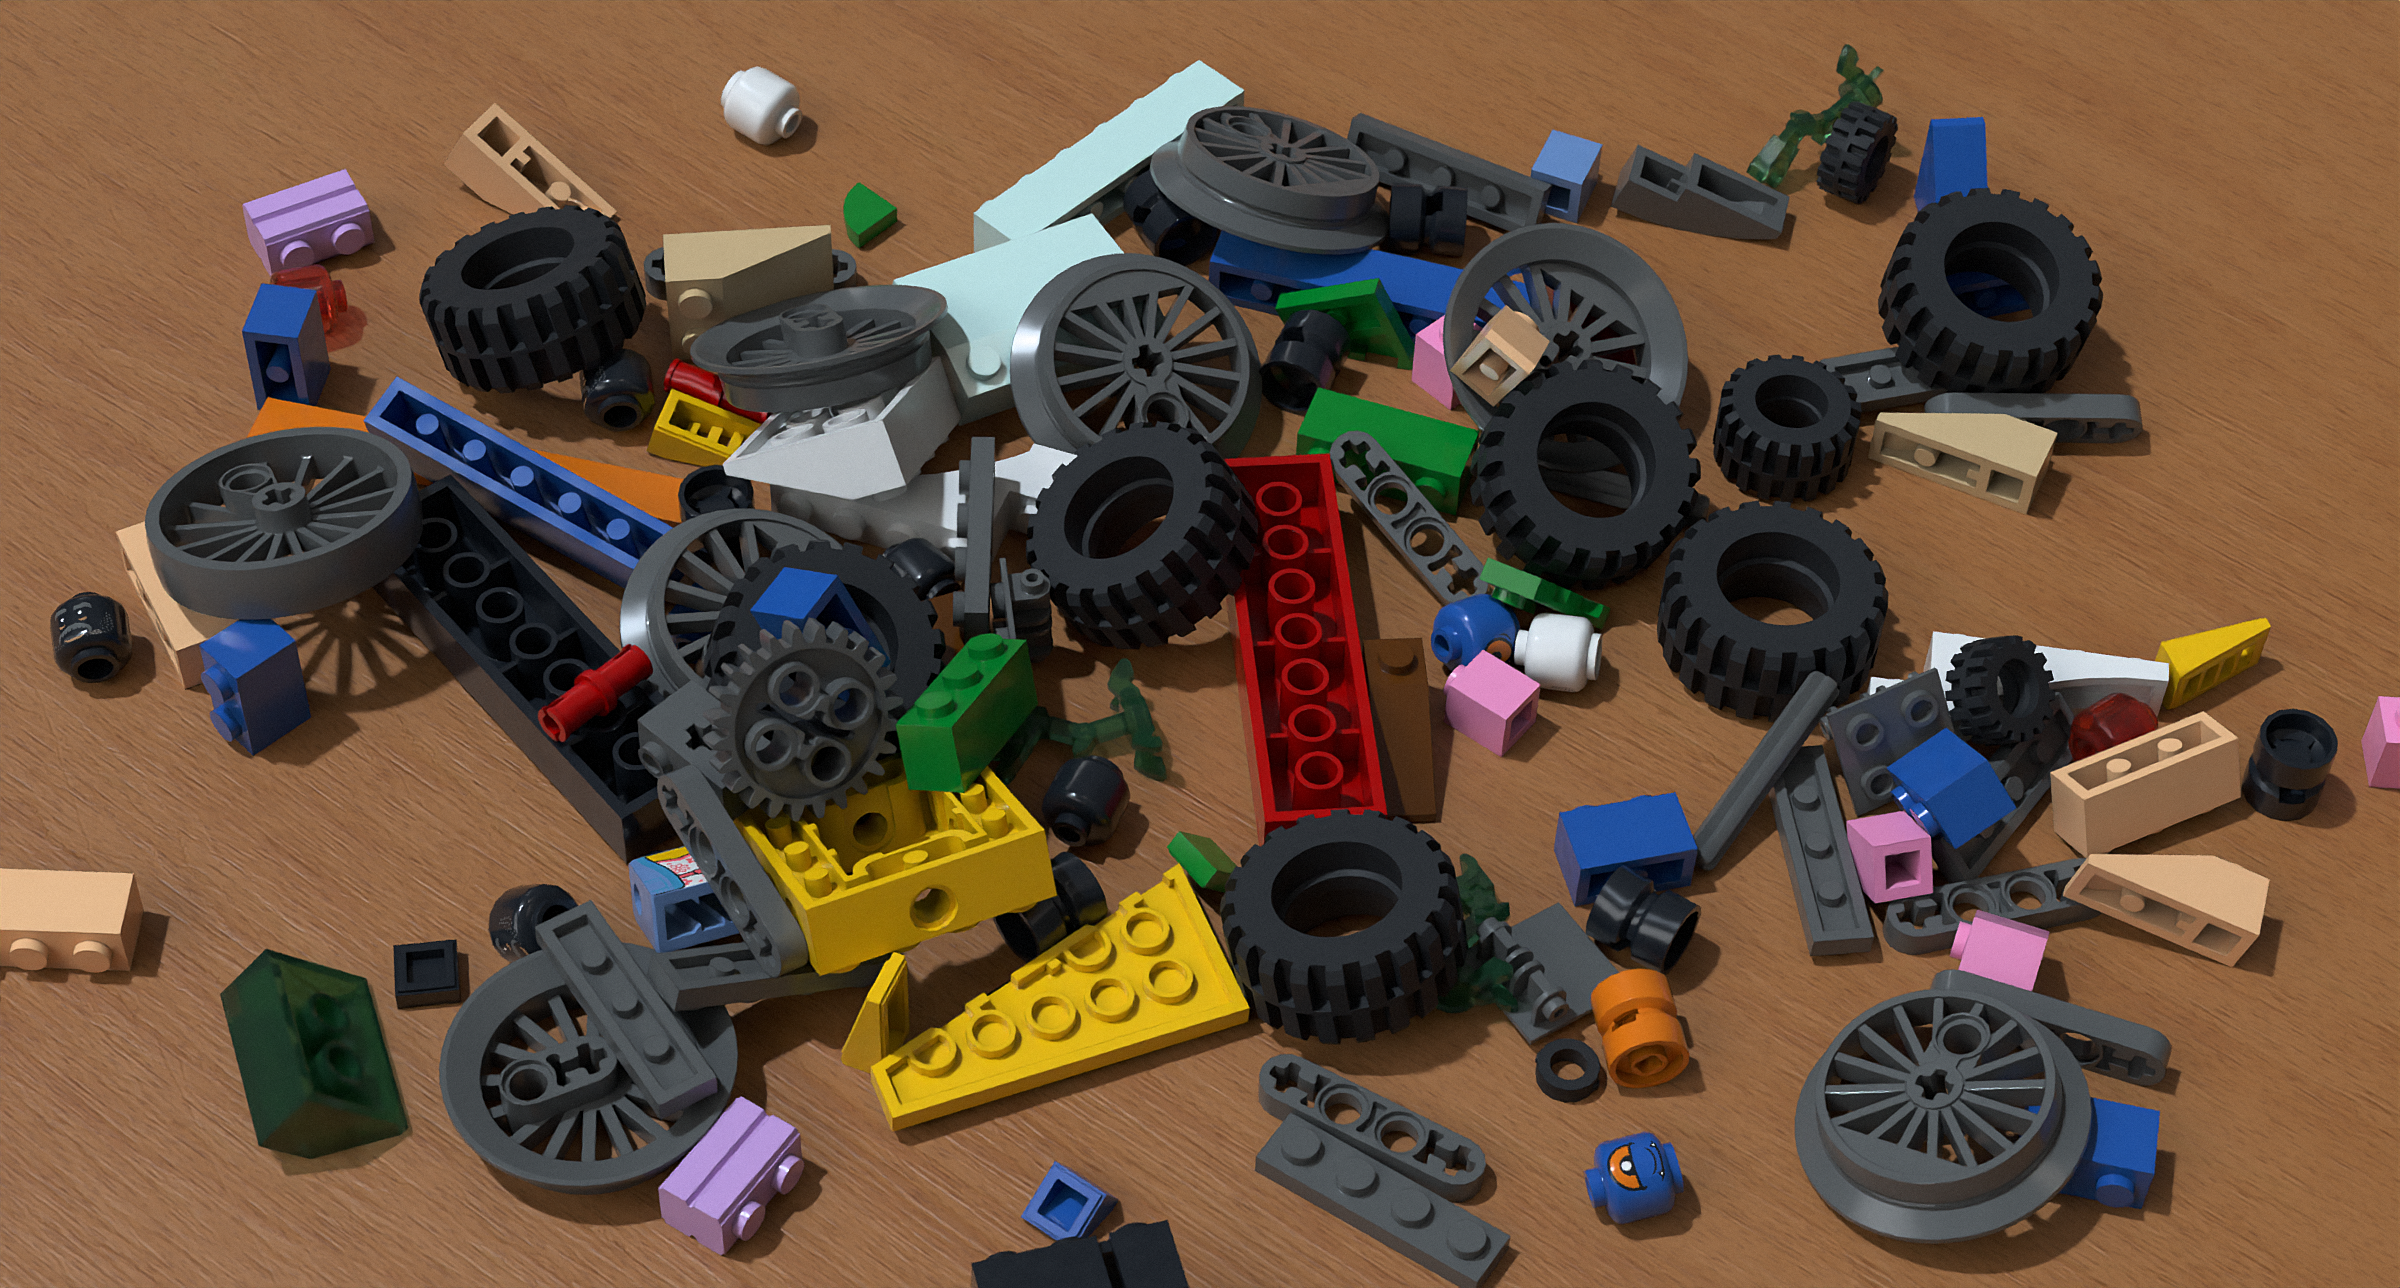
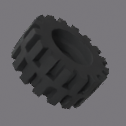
[1816,101,1898,204]
[1945,635,2055,746]

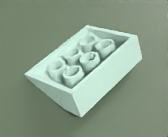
[892,214,1165,426]

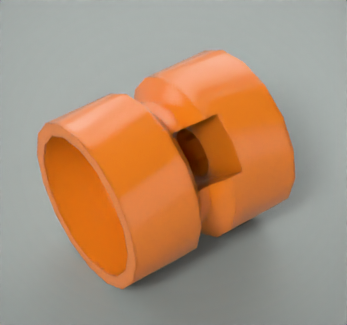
[1590,968,1690,1088]

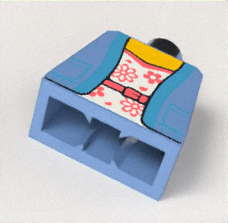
[629,846,764,953]

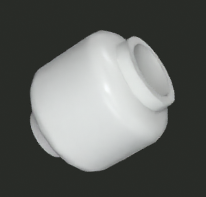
[721,66,802,145]
[1514,613,1603,692]

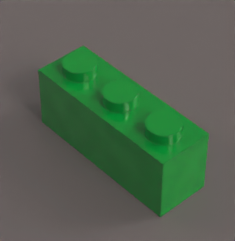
[1296,387,1479,516]
[896,633,1038,793]

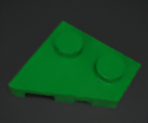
[1275,278,1415,370]
[1479,558,1611,630]

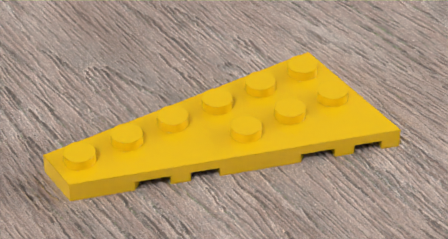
[871,863,1250,1132]

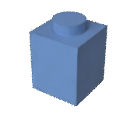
[1531,130,1603,223]

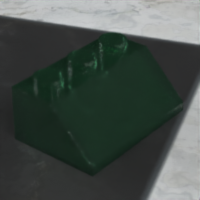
[220,949,409,1159]

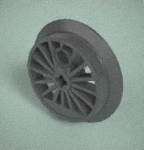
[1150,106,1390,255]
[1443,223,1688,473]
[1009,253,1262,459]
[690,285,948,412]
[619,509,843,699]
[439,942,738,1195]
[1795,989,2092,1244]

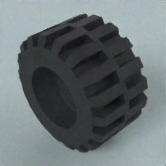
[1712,354,1862,503]

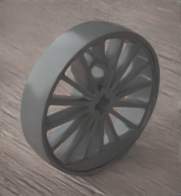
[145,427,423,620]

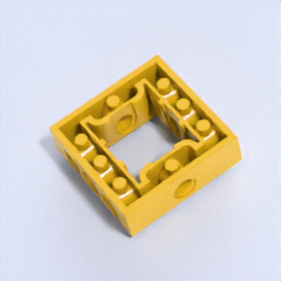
[733,752,1057,976]

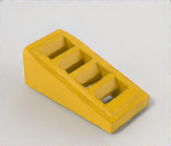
[647,388,761,467]
[2155,618,2271,710]
[841,952,910,1074]

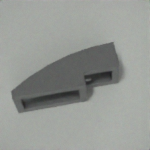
[1611,145,1789,239]

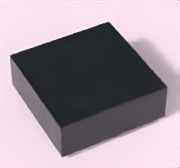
[393,939,461,1009]

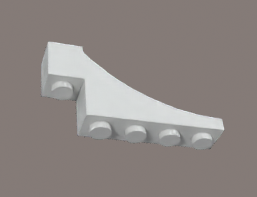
[770,443,1077,562]
[1867,631,2169,742]

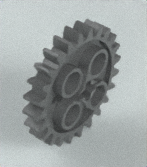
[703,618,903,821]

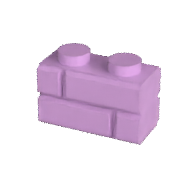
[242,169,374,279]
[658,1096,804,1255]

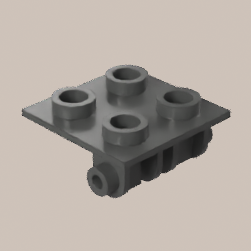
[990,558,1053,663]
[1819,667,1956,816]
[1464,902,1619,1045]

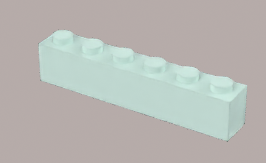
[973,60,1245,252]

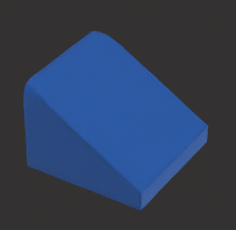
[1021,1161,1119,1240]

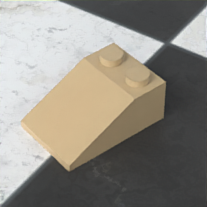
[663,225,834,360]

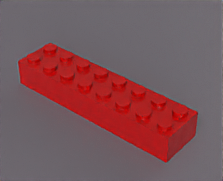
[1224,453,1387,847]

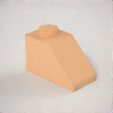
[1450,305,1550,407]

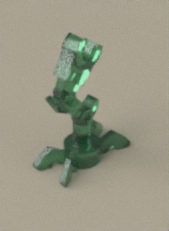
[1746,44,1884,189]
[991,658,1166,786]
[1435,853,1519,1014]

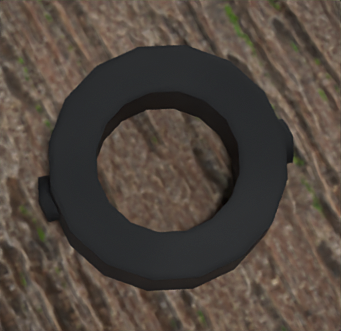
[1535,1038,1600,1103]

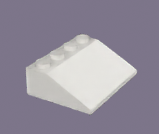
[722,356,962,501]

